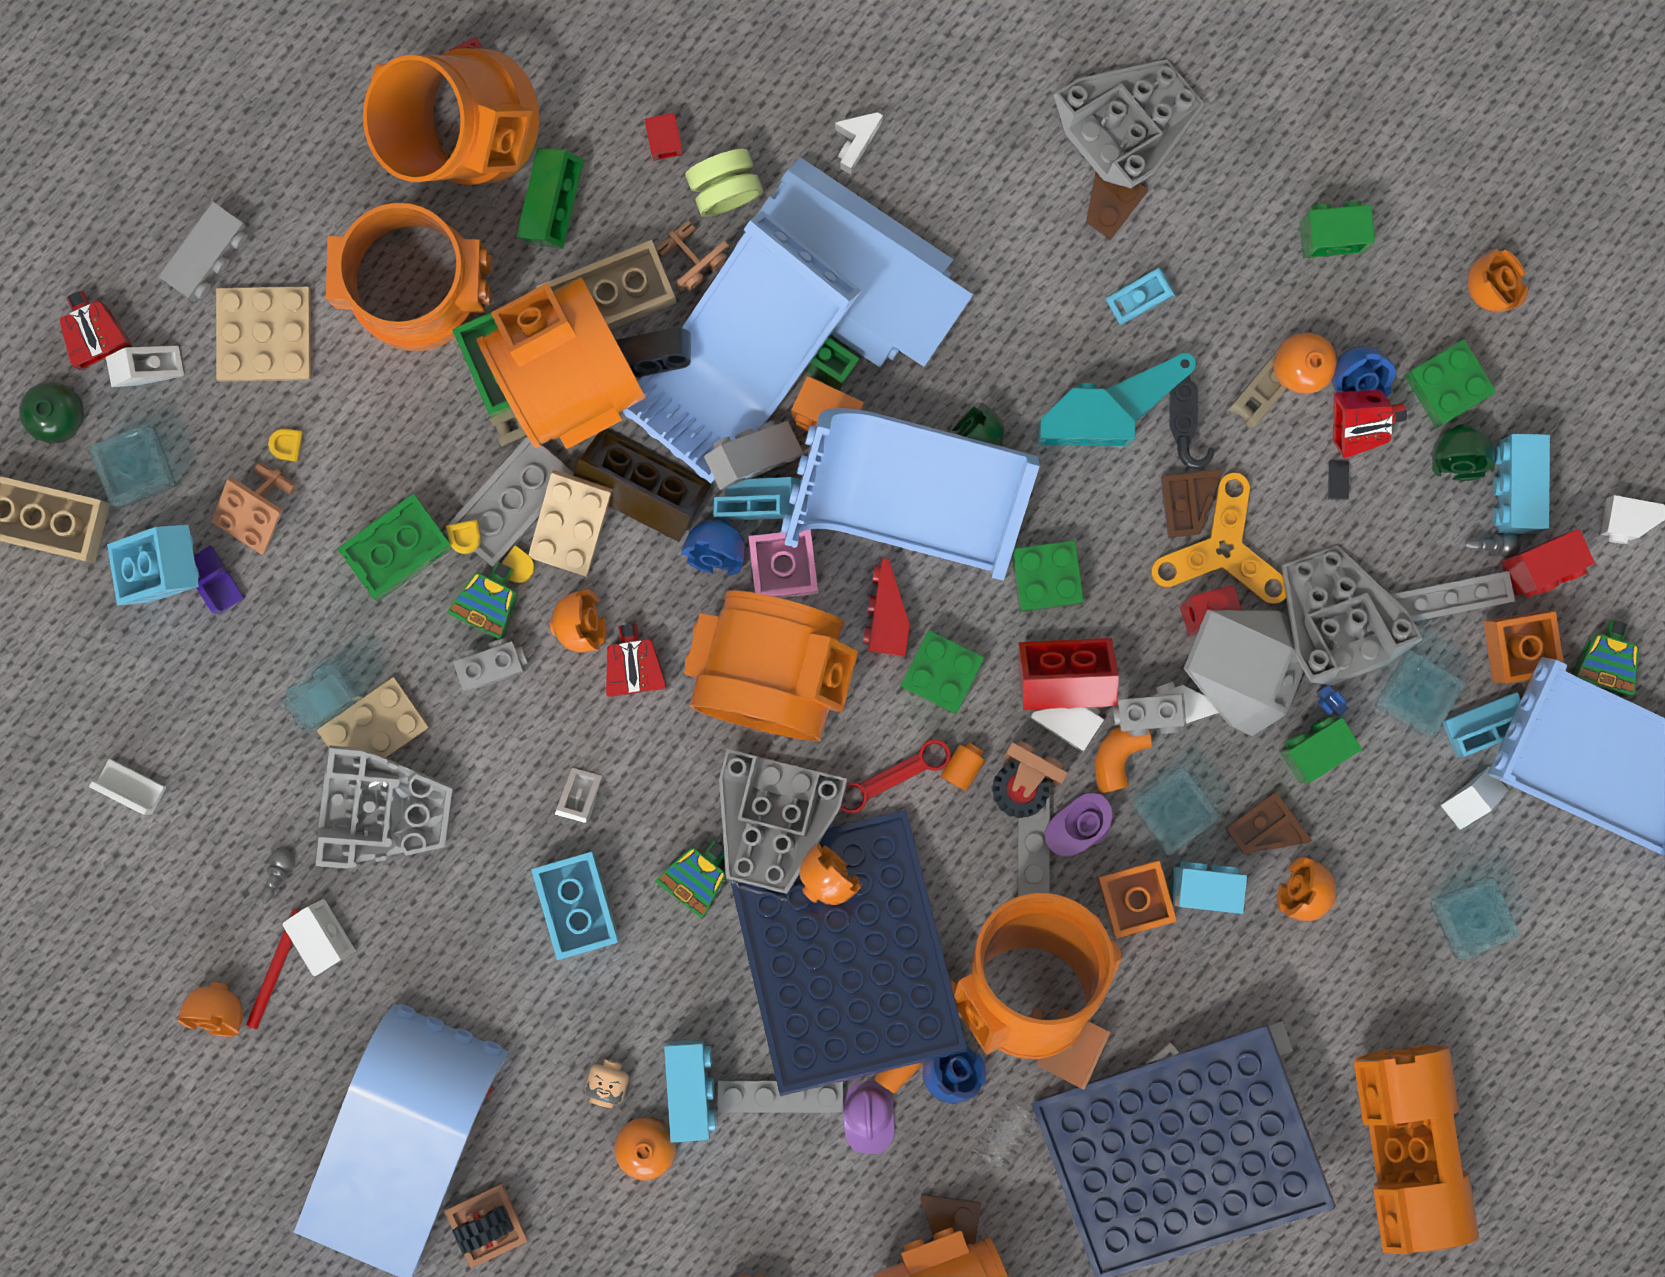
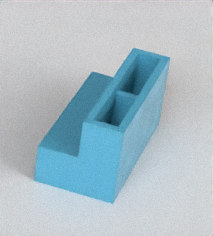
[714,477,801,520]
[1442,692,1521,757]

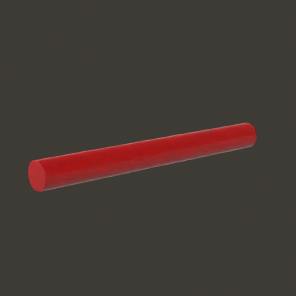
[246,908,300,1029]

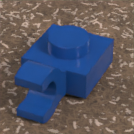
[1316,685,1349,716]

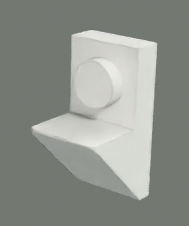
[835,112,883,175]

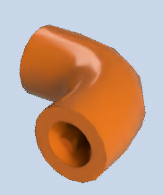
[1094,726,1152,794]

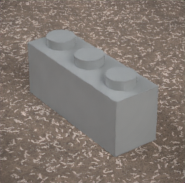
[158,202,249,303]
[704,421,804,490]

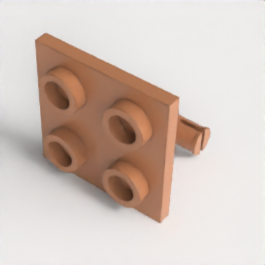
[655,220,728,293]
[211,461,297,555]
[1030,1007,1111,1090]

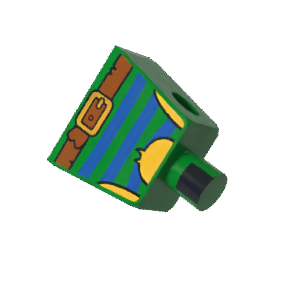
[447,561,518,639]
[1571,620,1639,697]
[655,840,726,919]

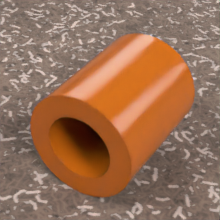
[940,742,986,792]

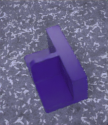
[194,545,245,615]

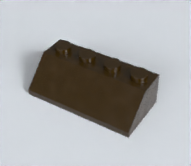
[573,428,712,542]

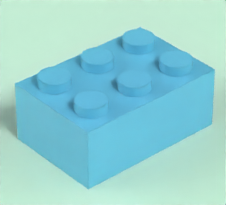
[1492,434,1550,534]
[107,525,199,606]
[531,851,621,960]
[1169,861,1247,914]
[664,1039,717,1143]

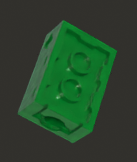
[337,494,453,602]

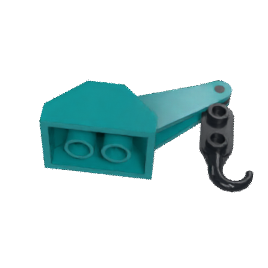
[1036,353,1214,469]

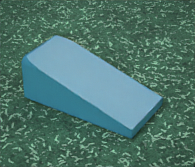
[1105,268,1176,326]

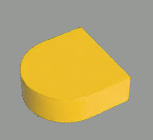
[268,429,303,462]
[446,519,481,554]
[502,546,535,583]

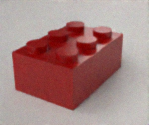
[1500,529,1595,598]
[1018,638,1119,710]

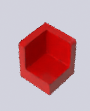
[645,113,683,161]

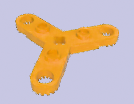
[1151,473,1286,604]

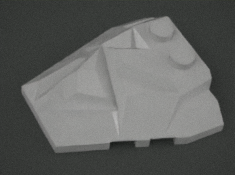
[315,745,452,869]

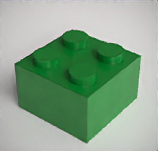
[1299,201,1375,259]
[1404,339,1496,429]
[1012,541,1084,613]
[900,630,984,715]
[1280,716,1363,783]

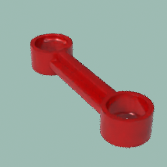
[841,740,950,813]

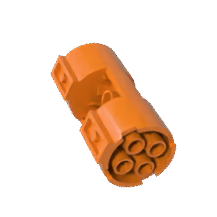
[1354,1044,1479,1254]

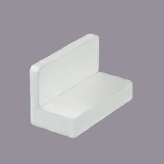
[89,759,166,815]
[283,899,356,976]

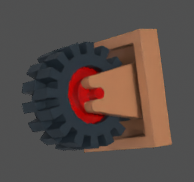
[992,741,1067,818]
[444,1183,529,1269]

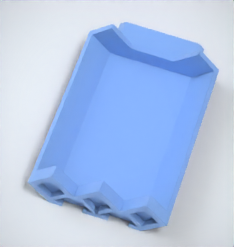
[735,157,973,367]

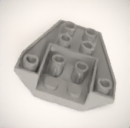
[1054,59,1205,188]
[1281,545,1423,685]
[1184,610,1304,736]
[719,749,848,894]

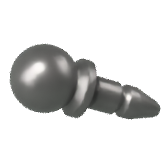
[1464,533,1521,558]
[261,848,295,905]

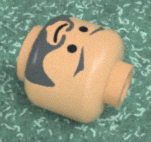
[584,1059,629,1108]

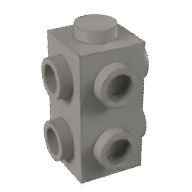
[453,638,528,692]
[1114,693,1187,737]

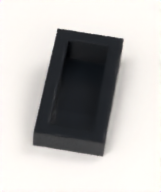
[1328,461,1349,500]

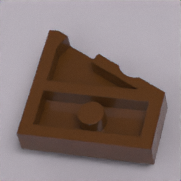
[1086,172,1148,240]
[1161,469,1222,539]
[1224,792,1312,854]
[920,1193,981,1245]

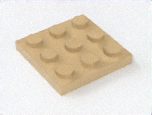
[216,287,311,382]

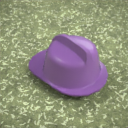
[1045,793,1113,857]
[843,1081,894,1154]

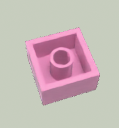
[748,529,818,598]

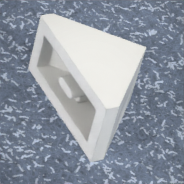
[1440,767,1509,830]
[555,768,602,823]

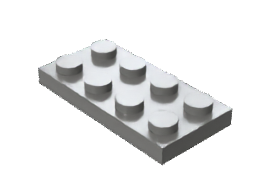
[447,437,574,568]

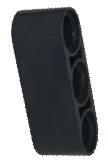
[616,328,691,378]

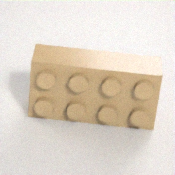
[536,240,677,330]
[0,476,110,564]

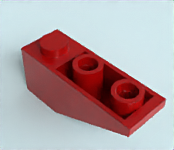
[863,558,910,658]

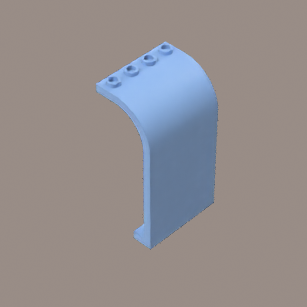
[623,211,861,483]
[780,408,1039,581]
[1488,657,1665,856]
[294,1004,508,1277]

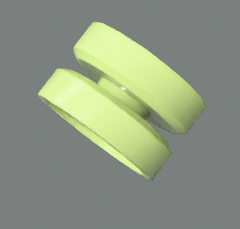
[685,149,763,217]

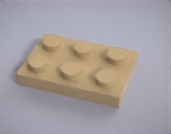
[529,470,613,577]
[317,677,430,759]

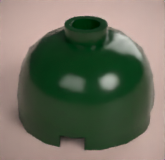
[19,382,84,444]
[952,403,1004,447]
[1432,424,1495,481]

